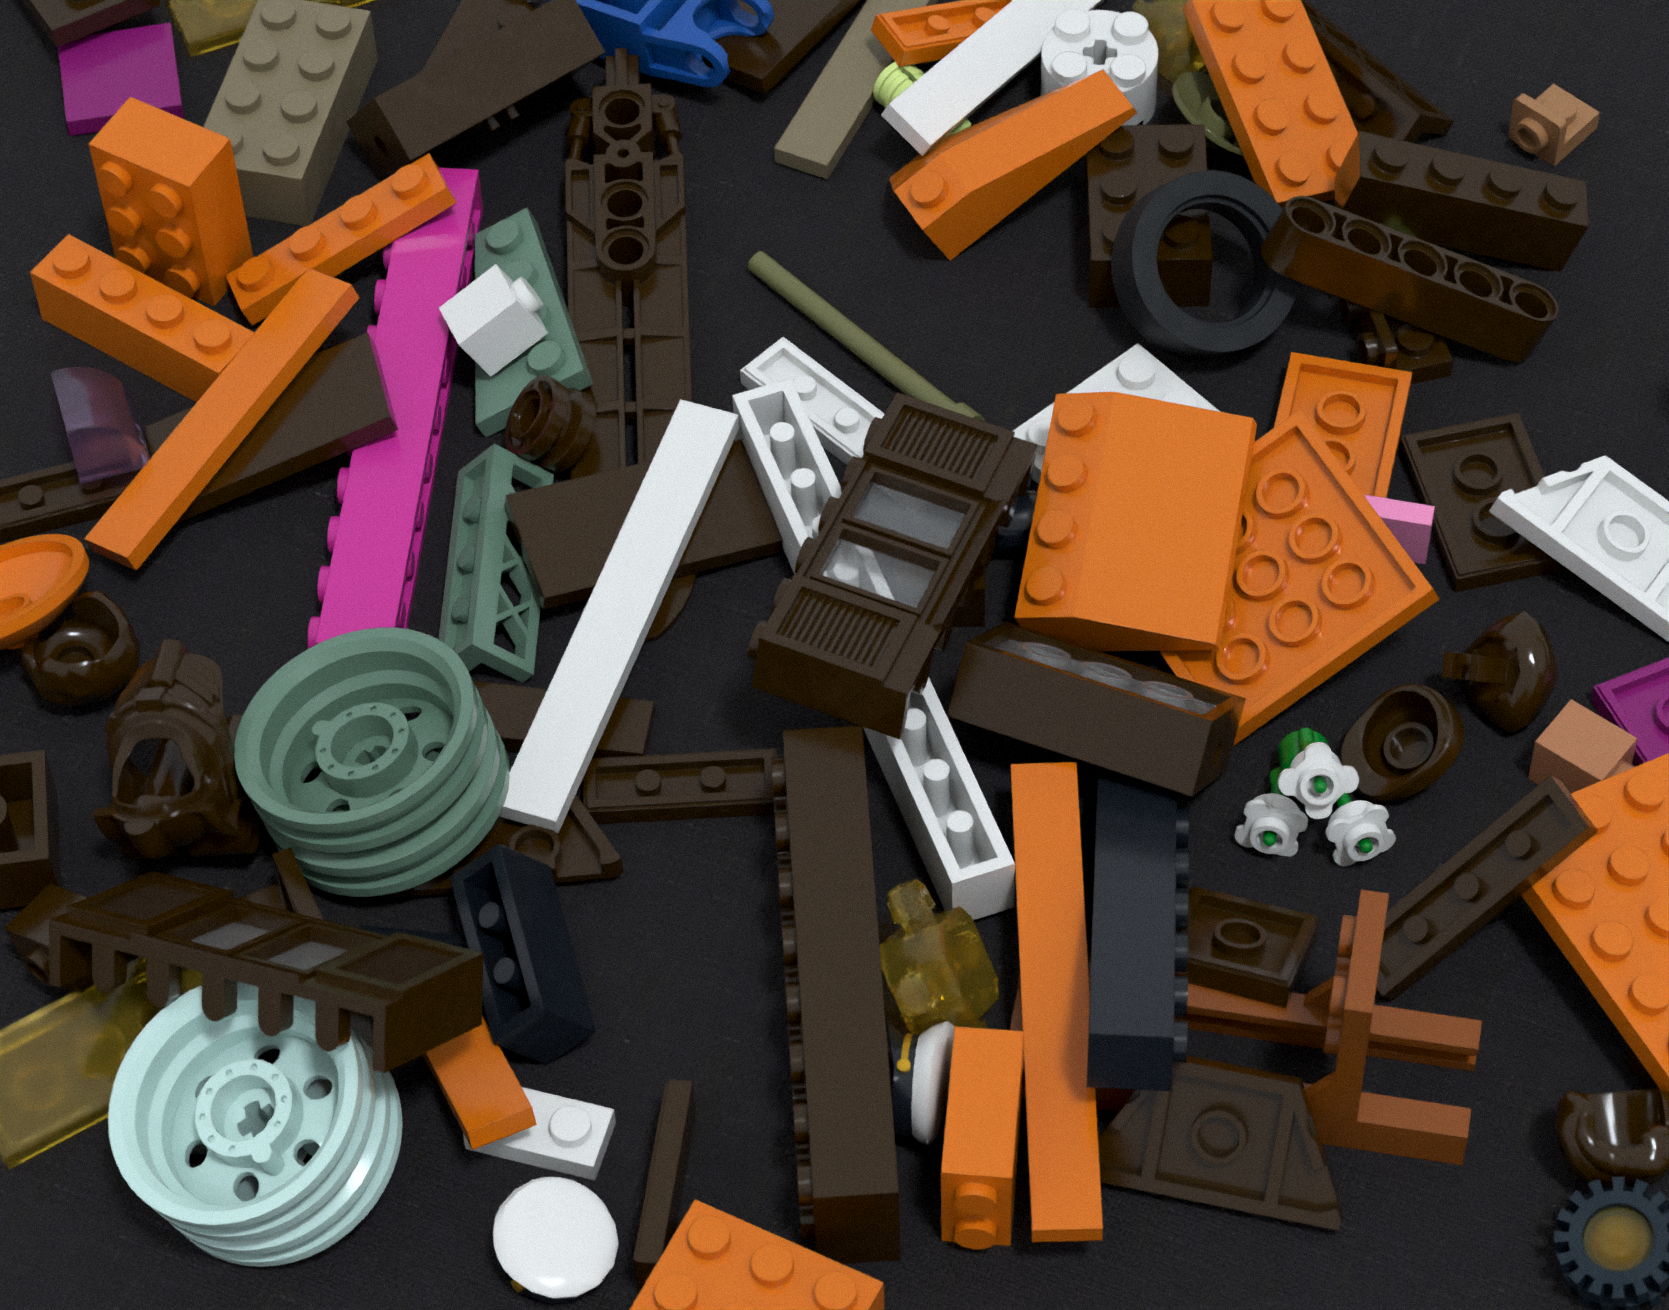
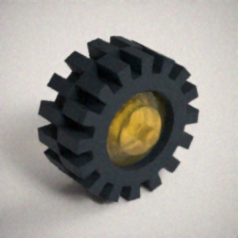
[1554,1177,1669,1310]

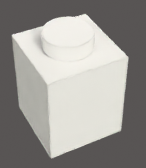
[439,264,548,377]

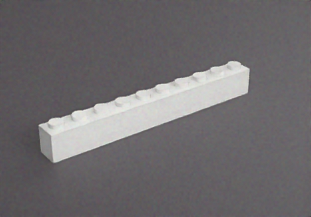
[732,378,1015,927]

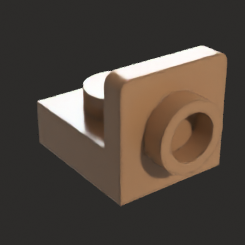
[1508,84,1600,167]

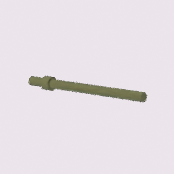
[748,251,984,421]

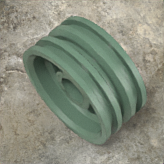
[234,627,510,897]

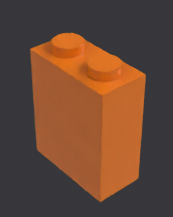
[941,1027,1024,1249]

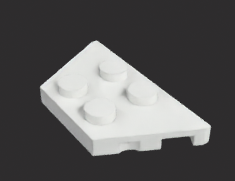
[1489,455,1669,642]

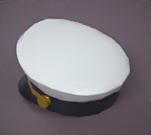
[885,1019,955,1146]
[493,1177,619,1305]

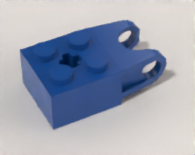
[547,0,774,87]

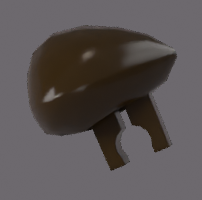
[1442,611,1557,734]

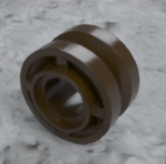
[505,375,596,473]

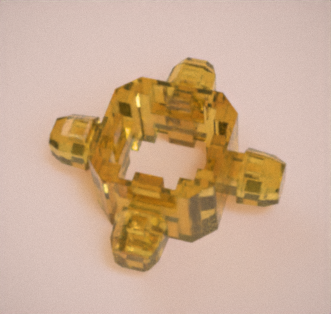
[880,879,999,1034]

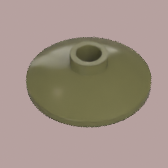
[1172,72,1243,156]

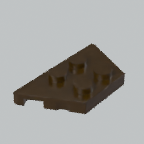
[1098,1055,1343,1231]

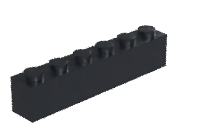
[1086,778,1189,1091]

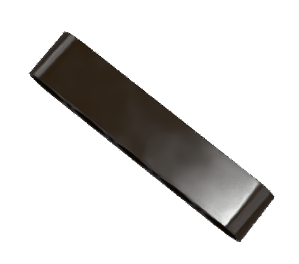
[1260,196,1559,362]

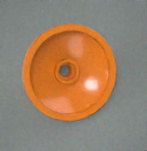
[0,534,89,651]

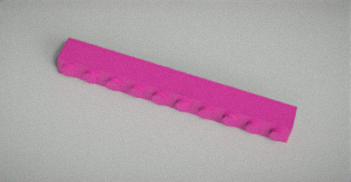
[308,168,483,649]

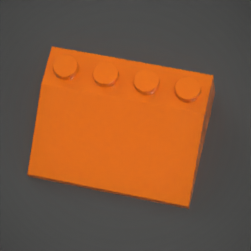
[1014,392,1257,651]

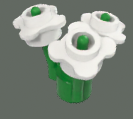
[1235,728,1396,866]

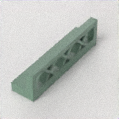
[438,443,554,683]

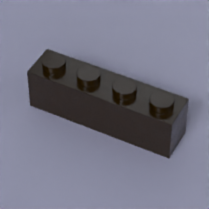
[1335,131,1589,272]

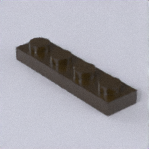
[1376,775,1599,1000]

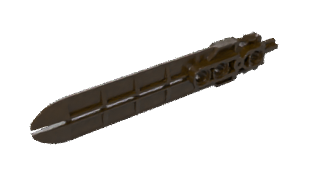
[565,48,697,642]

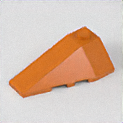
[889,69,1137,261]

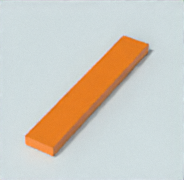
[84,268,359,571]

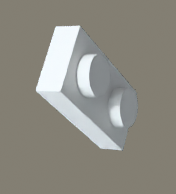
[463,1087,616,1180]

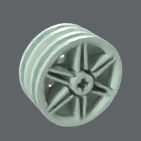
[108,981,403,1267]

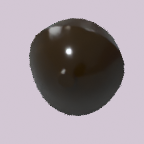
[1341,684,1464,802]

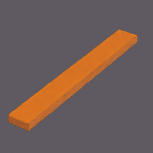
[1011,762,1103,1242]

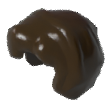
[20,590,140,708]
[1555,1087,1669,1188]

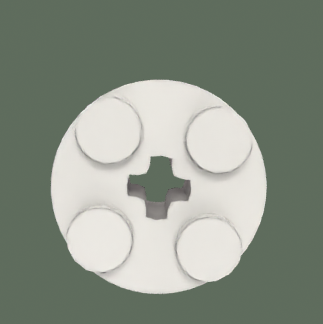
[1041,9,1158,125]

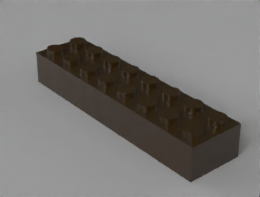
[771,726,900,1264]

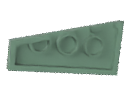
[475,208,593,438]

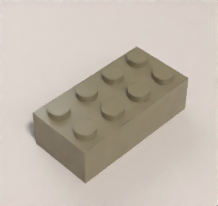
[203,0,378,226]

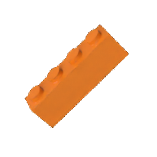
[30,234,255,402]

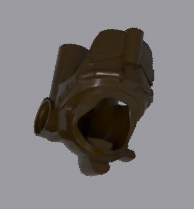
[93,639,261,861]

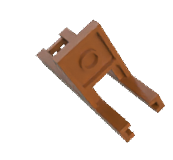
[1010,890,1482,1165]

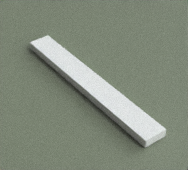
[499,399,740,833]

